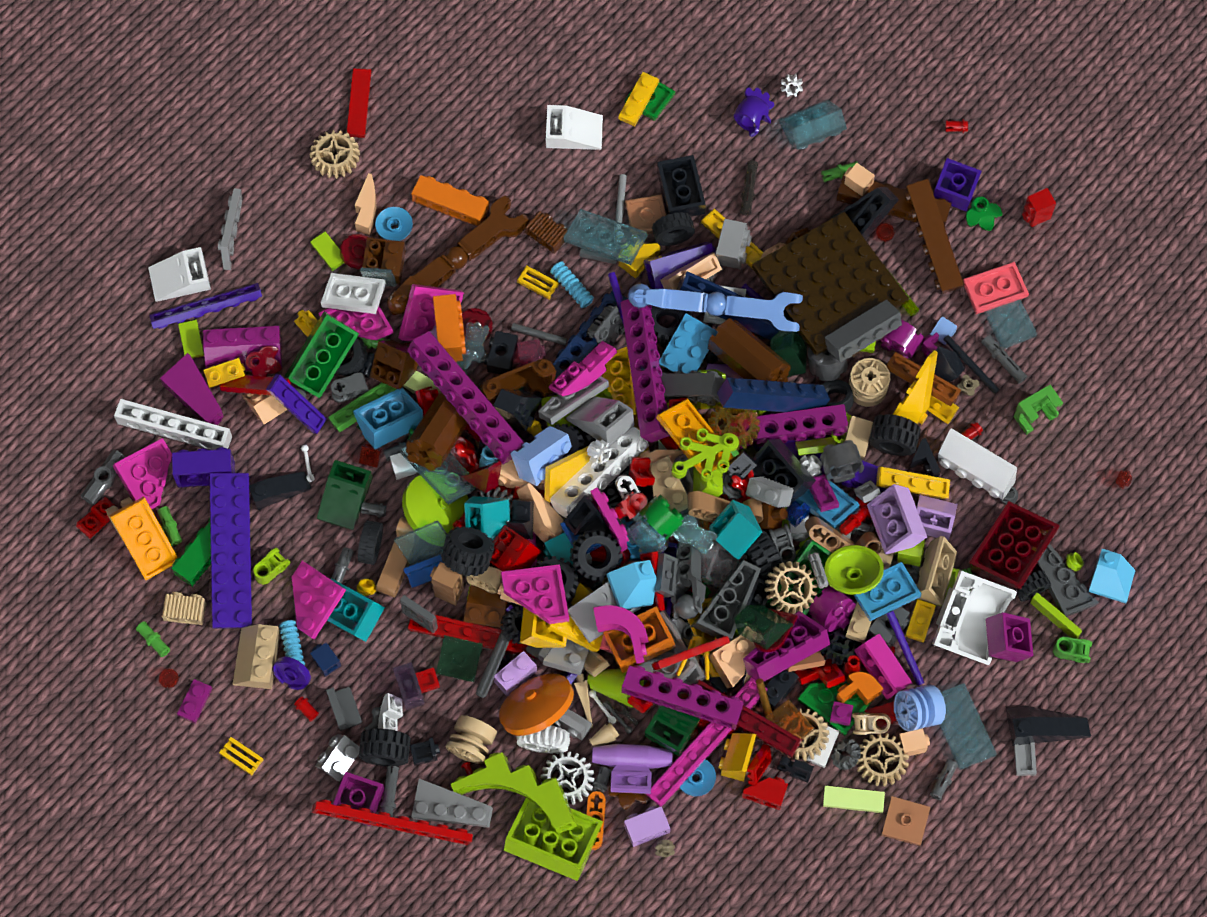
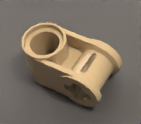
[466,566,502,593]
[852,713,891,735]

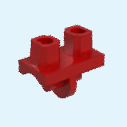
[415,386,439,417]
[614,491,648,519]

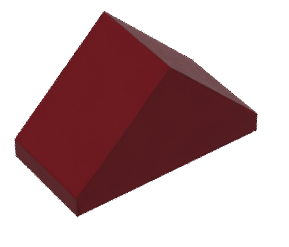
[463,461,502,493]

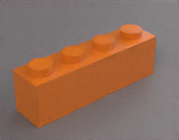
[411,175,489,226]

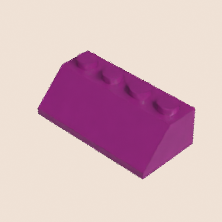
[203,326,282,372]

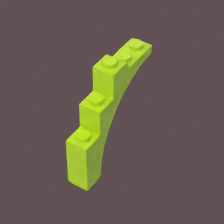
[451,752,577,834]

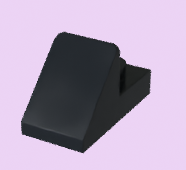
[910,438,941,477]
[506,499,534,540]

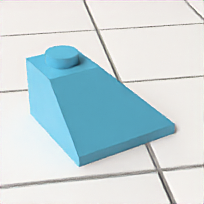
[1088,549,1135,603]
[606,560,656,609]

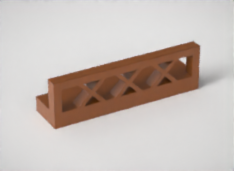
[886,352,961,406]

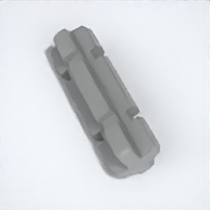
[809,553,829,589]

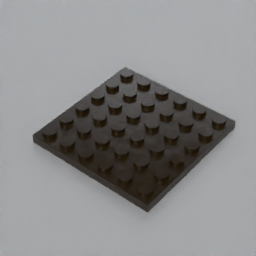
[752,212,909,355]

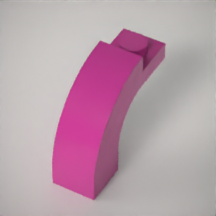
[593,605,649,664]

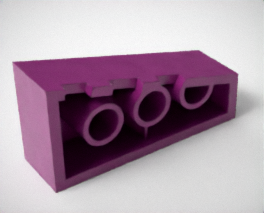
[743,611,830,681]

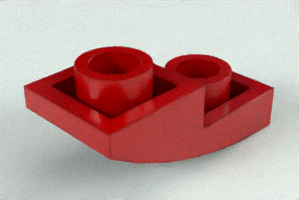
[76,497,115,539]

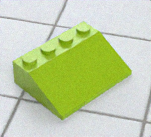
[504,798,603,881]

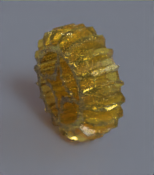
[708,404,760,451]

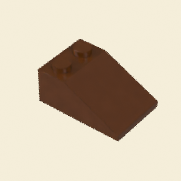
[464,566,509,628]

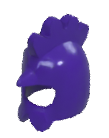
[734,88,774,137]

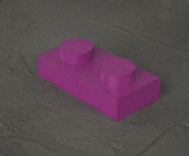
[177,679,213,724]

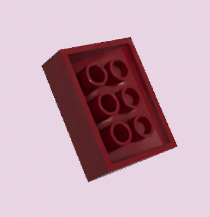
[969,501,1060,589]

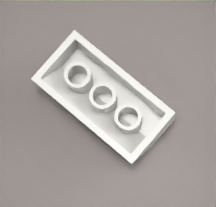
[938,428,1017,500]

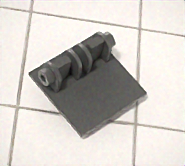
[587,305,625,346]

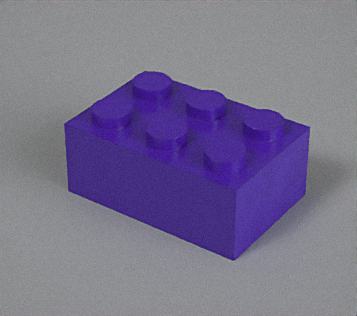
[172,447,235,488]

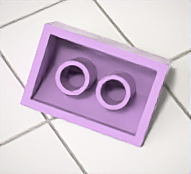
[867,484,927,554]

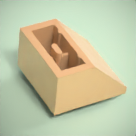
[242,375,287,424]

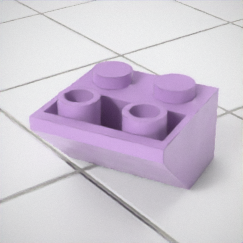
[917,495,957,541]

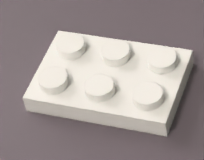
[321,273,386,314]

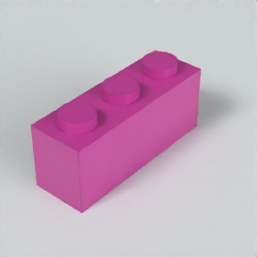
[854,633,912,699]

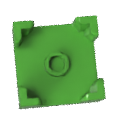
[1013,385,1063,435]

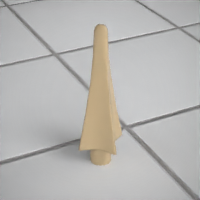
[574,674,593,727]

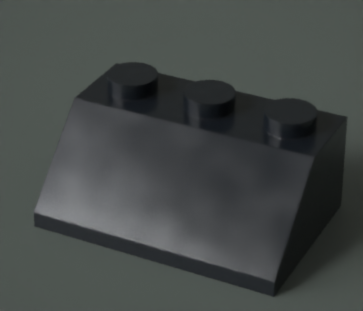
[752,439,816,508]

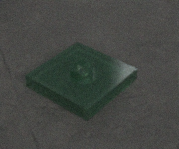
[436,635,483,682]

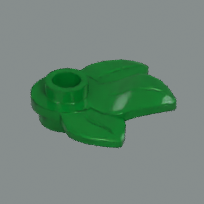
[966,197,1003,231]

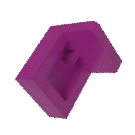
[921,332,939,359]

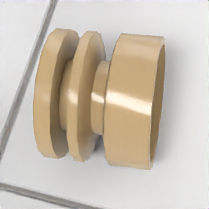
[848,358,890,407]
[446,715,497,764]

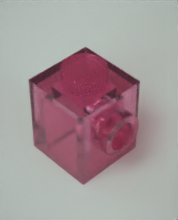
[517,339,546,366]

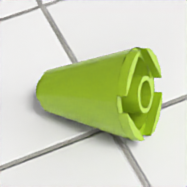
[587,669,644,708]

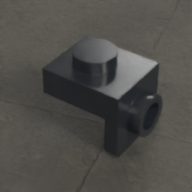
[410,737,440,766]

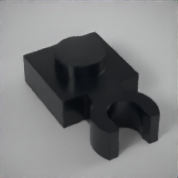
[777,756,814,783]

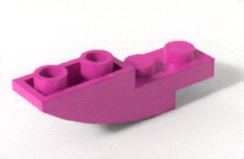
[549,341,617,396]

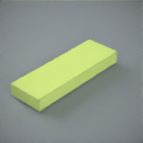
[823,786,885,813]

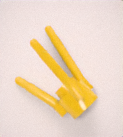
[676,636,709,680]

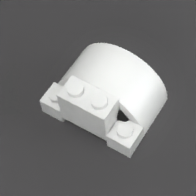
[932,570,1017,665]

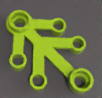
[671,428,739,482]

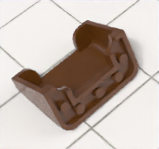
[475,359,556,407]

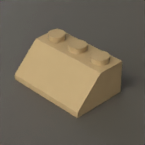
[916,536,957,605]
[233,624,280,689]

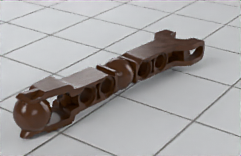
[387,196,530,315]

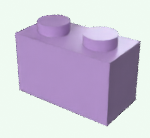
[494,651,537,696]
[624,806,670,847]

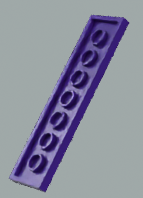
[209,473,252,629]

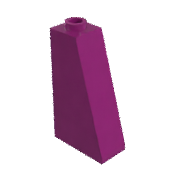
[160,353,224,425]

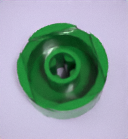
[639,494,684,540]

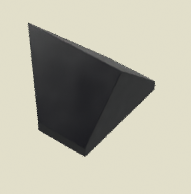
[934,346,965,382]
[564,495,611,535]

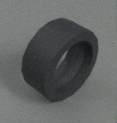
[822,380,854,412]

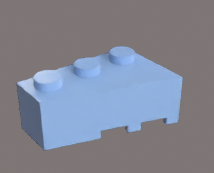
[511,426,572,486]

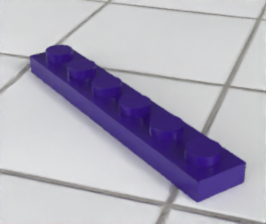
[149,283,262,329]

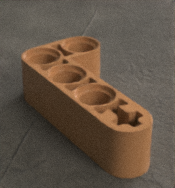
[687,491,763,523]
[376,517,420,598]
[805,517,882,554]

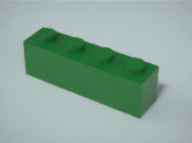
[172,518,211,588]

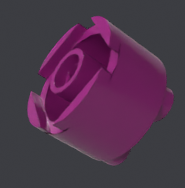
[880,320,924,359]
[809,586,856,632]

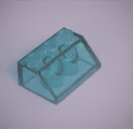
[779,100,847,150]

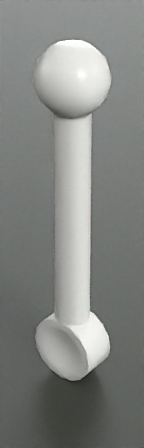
[301,445,315,482]
[589,690,616,725]

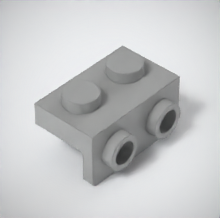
[552,709,592,740]
[315,734,359,781]

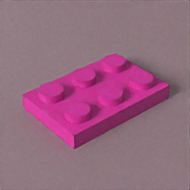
[590,488,629,552]

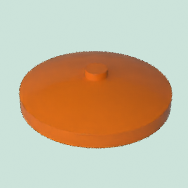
[499,674,574,736]

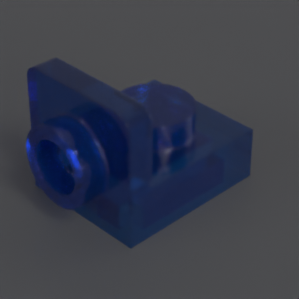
[786,501,810,528]

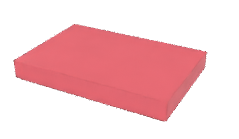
[962,262,1029,314]

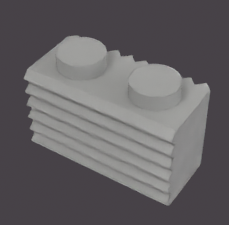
[746,477,794,508]

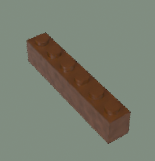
[836,174,951,227]
[904,179,964,294]

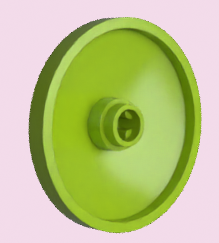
[402,473,469,546]

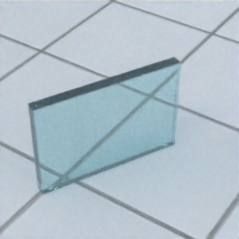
[394,520,447,566]

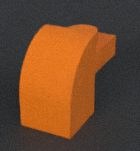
[836,672,883,705]

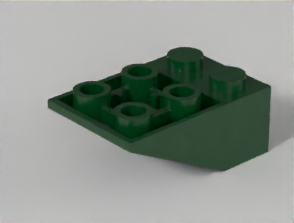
[317,460,373,530]
[645,692,702,756]

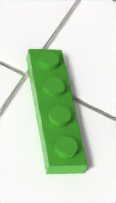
[328,383,397,433]

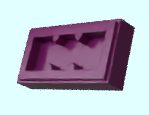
[809,474,839,512]

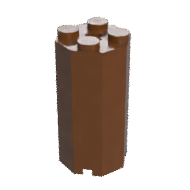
[708,318,791,382]
[406,391,468,471]

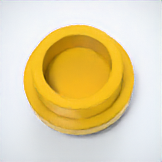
[357,579,376,596]

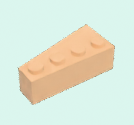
[709,619,763,688]

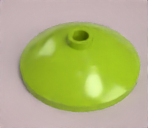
[824,545,884,594]

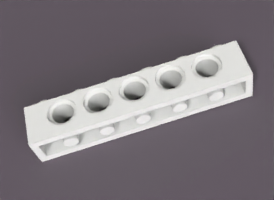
[114,399,232,450]
[550,427,649,518]

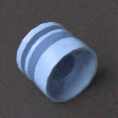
[894,684,946,732]

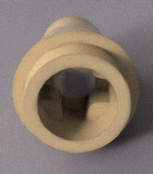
[589,722,619,747]

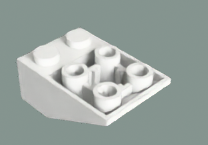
[546,105,603,150]
[148,247,211,302]

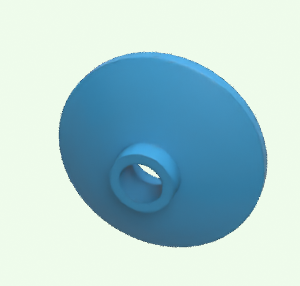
[375,207,413,241]
[679,759,716,796]

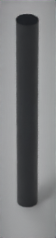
[943,335,1000,395]

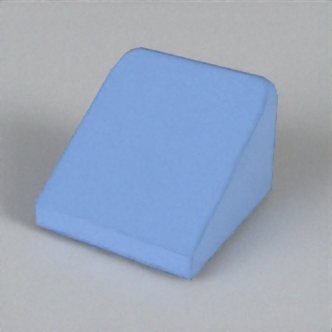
[930,316,957,345]

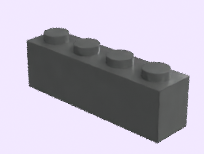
[825,300,902,363]

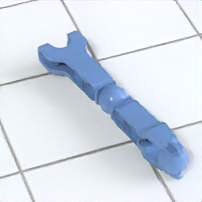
[628,283,803,332]

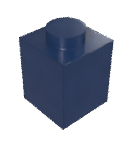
[310,642,341,677]

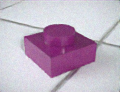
[830,701,853,726]

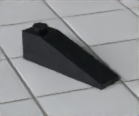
[1006,705,1091,746]

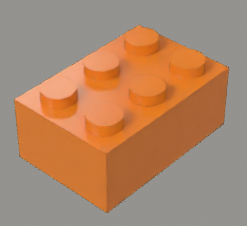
[433,294,466,362]
[603,606,676,673]

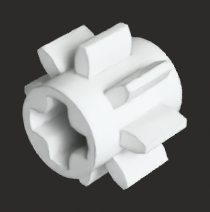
[781,74,803,97]
[587,440,611,464]
[799,455,822,477]

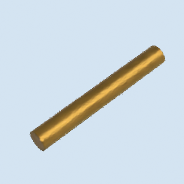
[755,678,775,723]

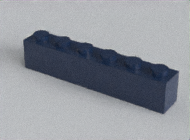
[677,271,789,343]
[717,377,830,412]

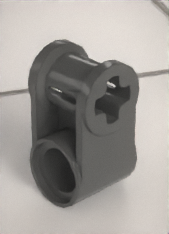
[331,373,369,403]
[768,524,796,563]

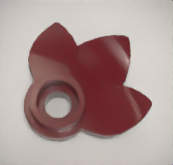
[245,345,282,377]

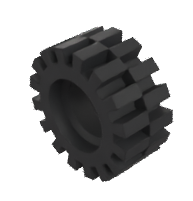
[1013,570,1051,602]
[500,606,524,644]

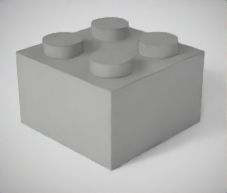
[716,219,752,269]

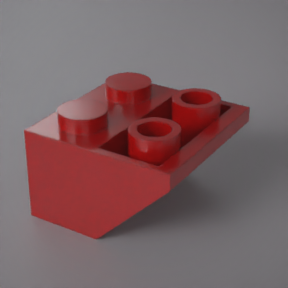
[490,525,541,572]

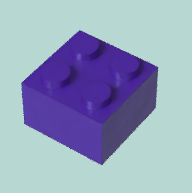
[933,158,982,211]

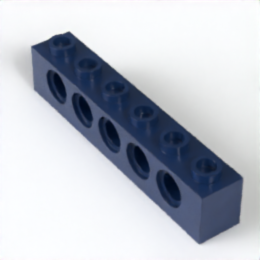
[552,290,628,380]

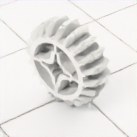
[516,726,570,754]
[541,752,594,805]

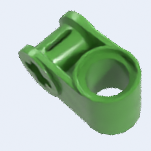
[1053,637,1092,663]

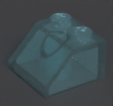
[626,515,669,555]

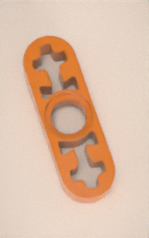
[586,791,606,850]

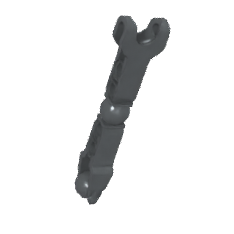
[671,454,706,620]

